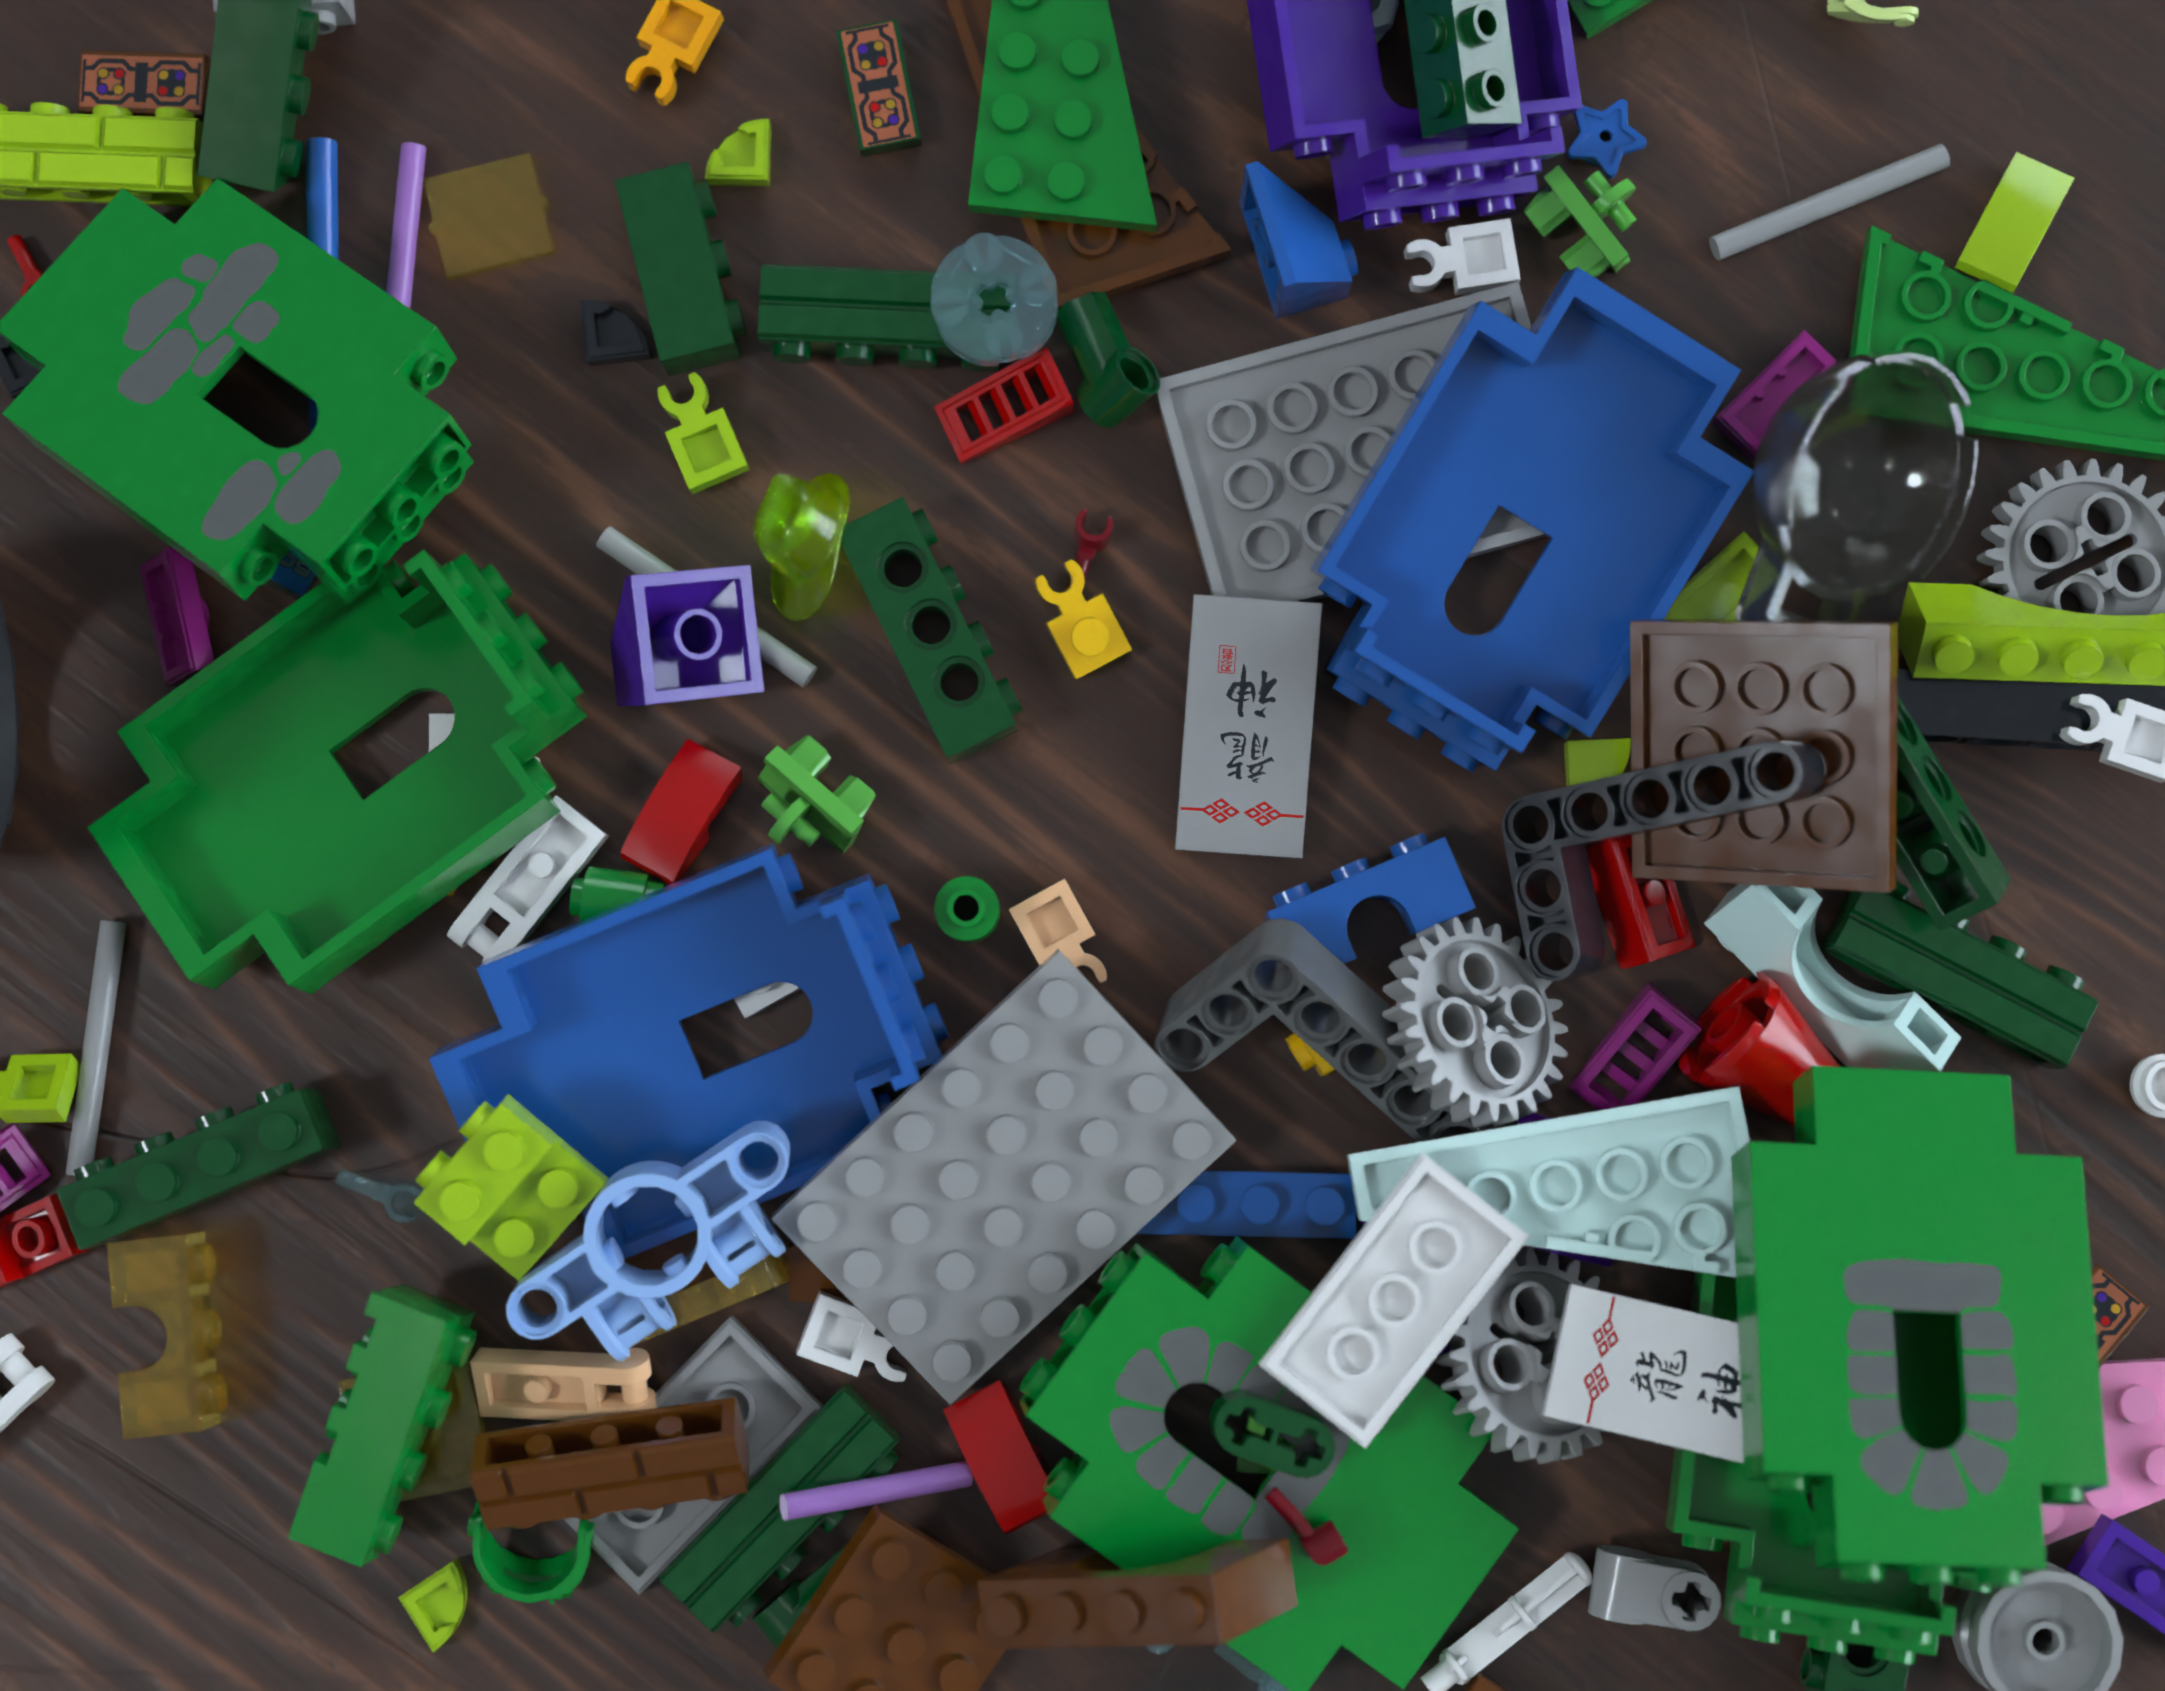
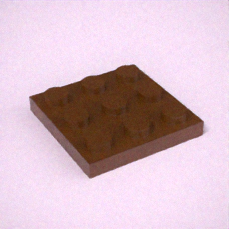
[763,1504,1006,1691]

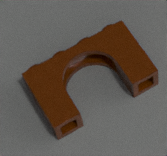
[977,1538,1298,1649]

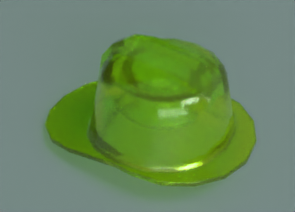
[753,473,850,621]

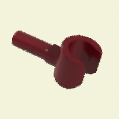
[1066,508,1113,589]
[1264,1486,1348,1565]

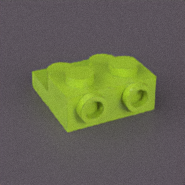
[413,1094,608,1281]

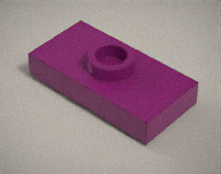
[1711,330,1849,465]
[139,547,214,687]

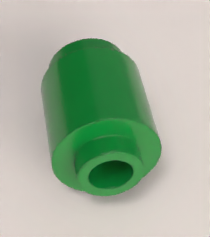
[570,866,667,921]
[934,876,1001,943]

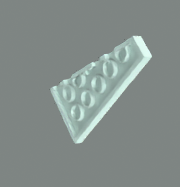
[1347,1086,1750,1278]

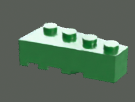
[288,1284,477,1567]

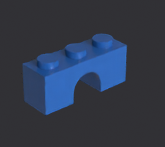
[1263,832,1476,964]

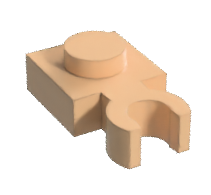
[1009,879,1107,984]

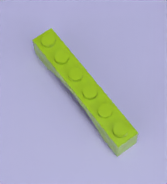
[1897,582,2165,686]

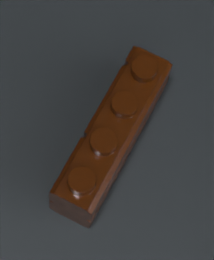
[470,1396,750,1530]

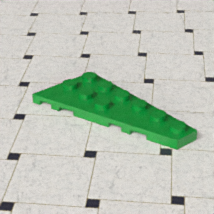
[968,0,1157,232]
[1842,225,2165,461]

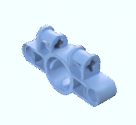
[506,1121,790,1362]

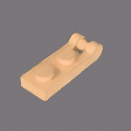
[470,1347,658,1421]

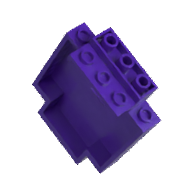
[1247,0,1582,230]

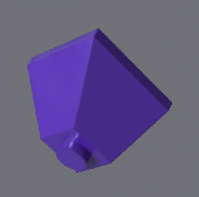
[610,565,764,707]

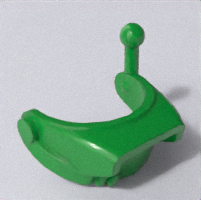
[467,1493,595,1605]

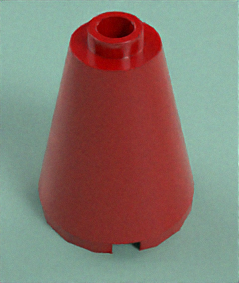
[1679,972,1841,1130]

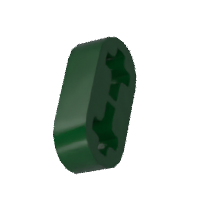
[1209,1389,1336,1478]

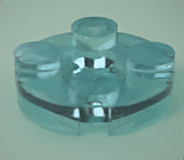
[931,233,1058,366]

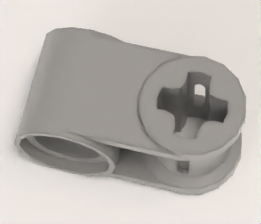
[1588,1545,1721,1631]

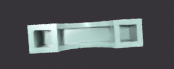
[1704,884,1962,1072]

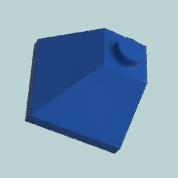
[1239,161,1358,319]

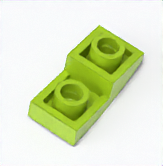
[1955,152,2075,294]

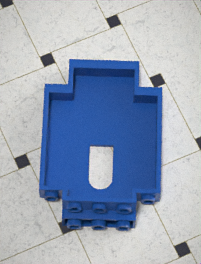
[1310,267,1754,773]
[429,843,950,1259]

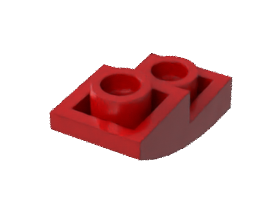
[620,739,743,885]
[0,1194,88,1288]
[943,1380,1050,1535]

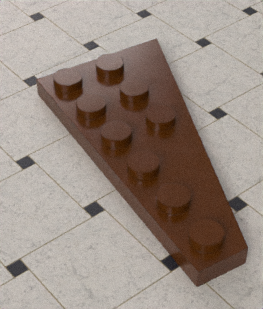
[945,0,1232,315]

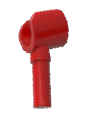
[7,235,43,297]

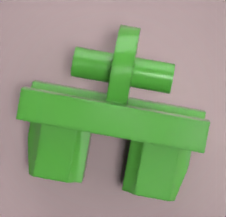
[1523,165,1637,277]
[757,735,876,854]

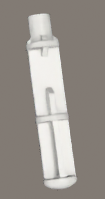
[1420,1552,1593,1691]

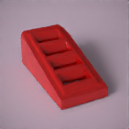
[934,347,1074,465]

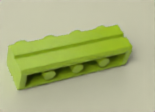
[0,102,212,207]

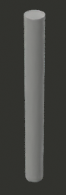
[1709,144,1950,261]
[596,526,817,688]
[66,920,127,1176]

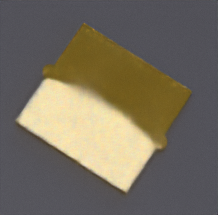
[423,153,555,280]

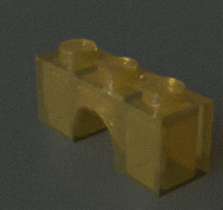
[107,1231,227,1440]

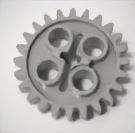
[1977,458,2165,616]
[1382,917,1568,1128]
[1435,1247,1606,1464]

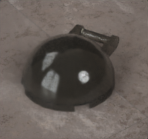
[1735,351,1979,622]

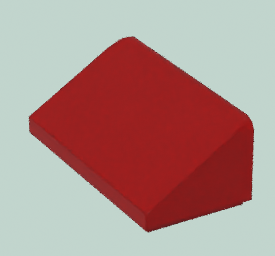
[1586,836,1696,969]

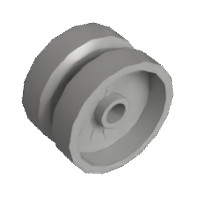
[1951,1561,2123,1691]

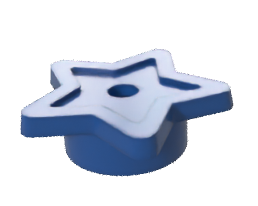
[1566,99,1647,179]

